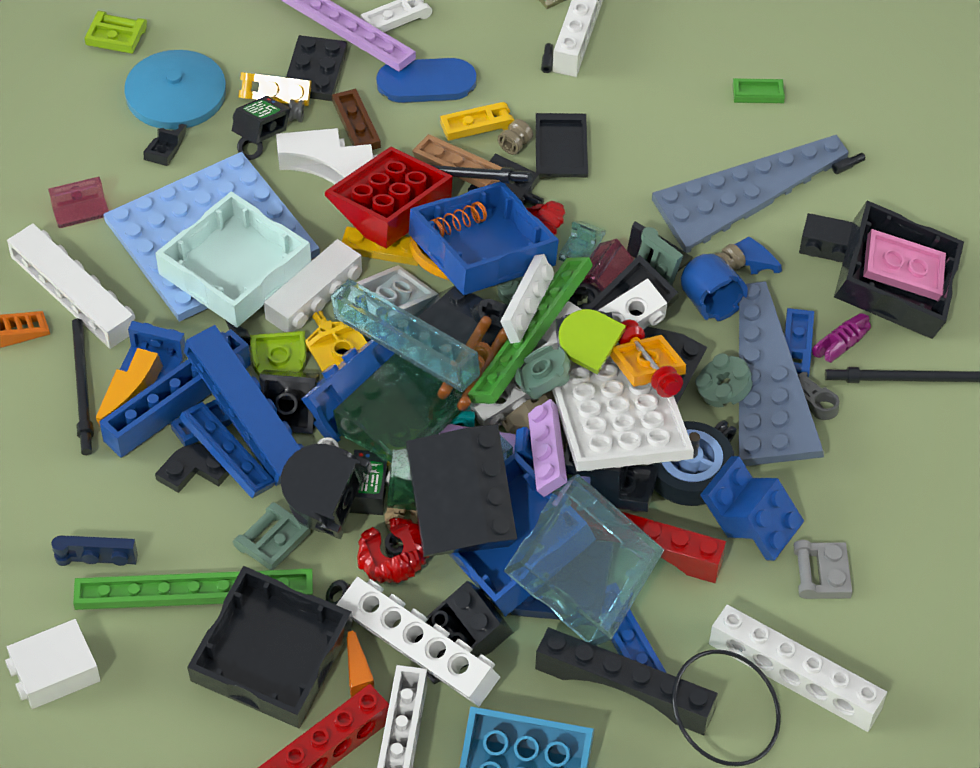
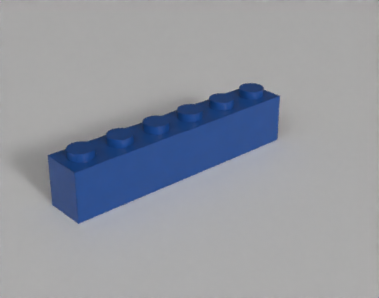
[184,325,304,486]
[99,329,251,458]

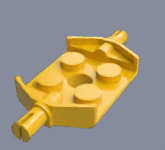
[305,311,375,405]

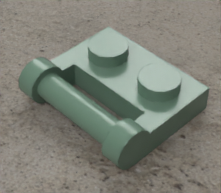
[633,227,683,286]
[233,502,311,570]

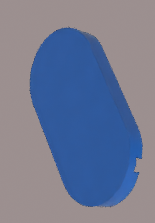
[376,58,476,103]

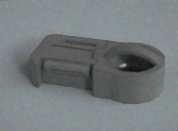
[798,372,840,420]

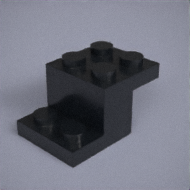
[564,444,658,512]

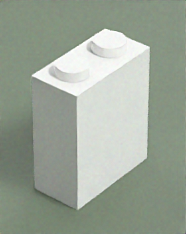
[5,619,101,709]

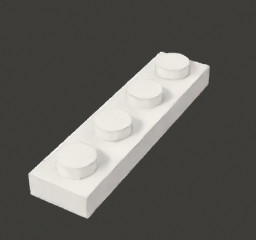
[500,254,554,343]

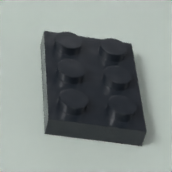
[286,35,347,101]

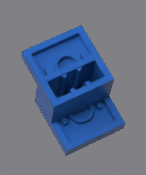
[700,456,804,561]

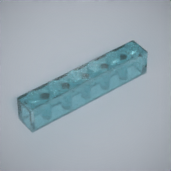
[331,279,480,392]

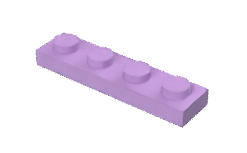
[528,399,567,497]

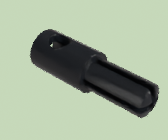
[541,43,553,73]
[832,152,866,174]

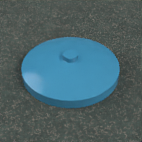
[125,50,226,130]

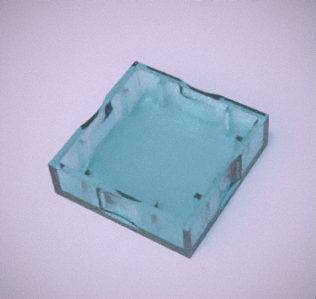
[504,474,664,646]

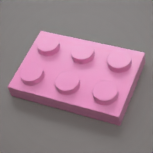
[863,229,946,301]

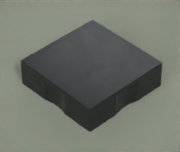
[834,200,964,339]
[187,566,353,729]

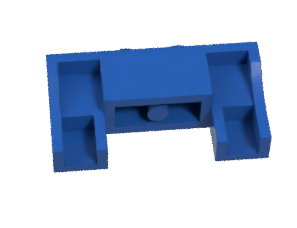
[301,330,414,443]

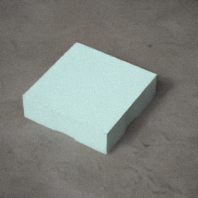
[155,191,311,327]

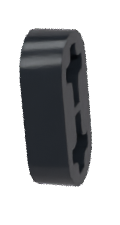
[472,299,509,332]

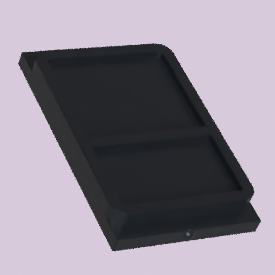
[535,113,588,178]

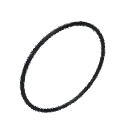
[672,649,781,767]

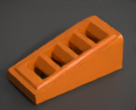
[0,311,50,348]
[347,631,375,697]

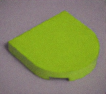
[559,309,626,375]
[250,331,307,376]

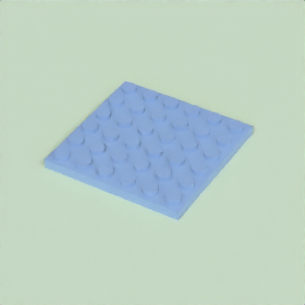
[103,152,320,322]

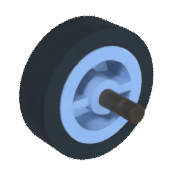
[647,421,734,506]

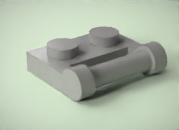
[793,540,852,599]

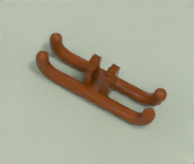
[438,316,508,411]

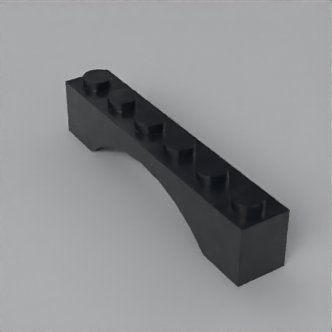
[535,627,718,736]

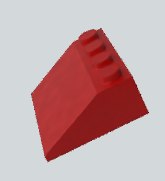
[325,146,453,249]

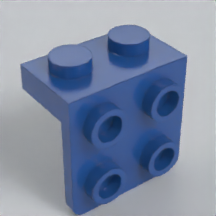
[120,321,186,383]

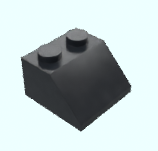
[259,370,320,434]

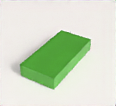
[732,78,785,104]

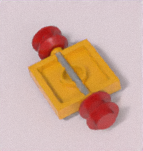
[610,319,686,398]

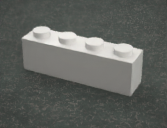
[264,239,362,332]

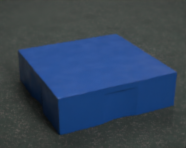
[409,182,559,295]
[448,451,595,617]

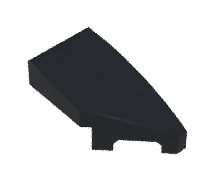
[143,124,186,166]

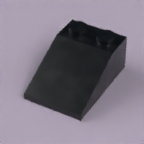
[585,255,679,316]

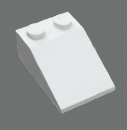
[340,265,438,337]

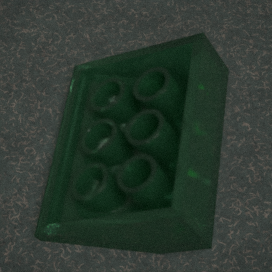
[333,342,466,469]

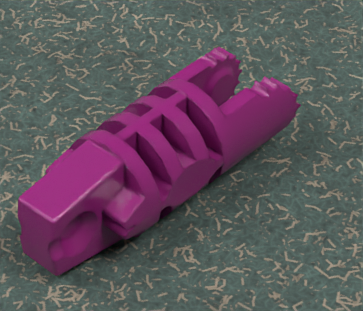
[811,313,871,363]

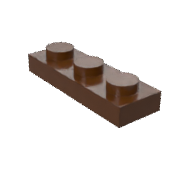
[332,88,381,150]

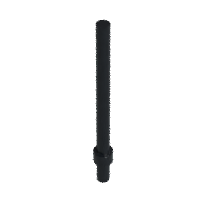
[431,165,533,184]
[72,318,94,456]
[825,367,980,383]

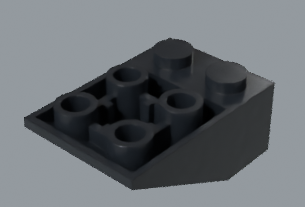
[415,581,514,684]

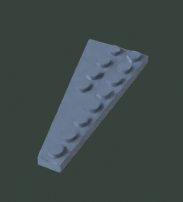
[652,135,848,253]
[739,281,824,466]

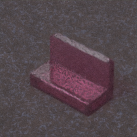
[48,176,109,228]
[582,238,634,291]

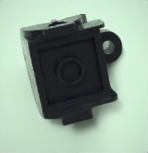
[280,444,372,539]

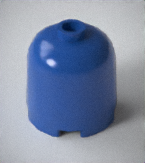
[681,254,748,322]

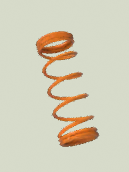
[430,201,487,237]

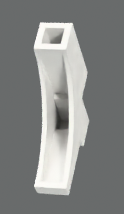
[276,128,377,185]

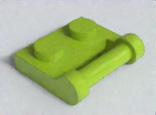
[85,11,147,54]

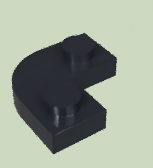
[155,444,230,493]

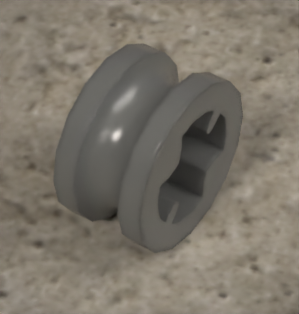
[289,99,304,123]

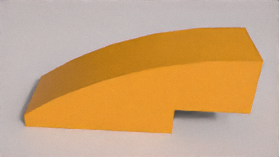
[96,348,163,426]

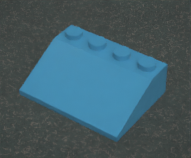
[460,706,595,768]

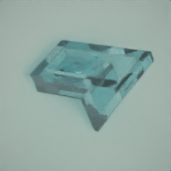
[559,221,606,262]

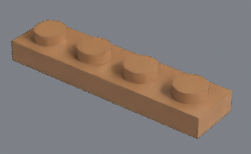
[412,134,503,188]

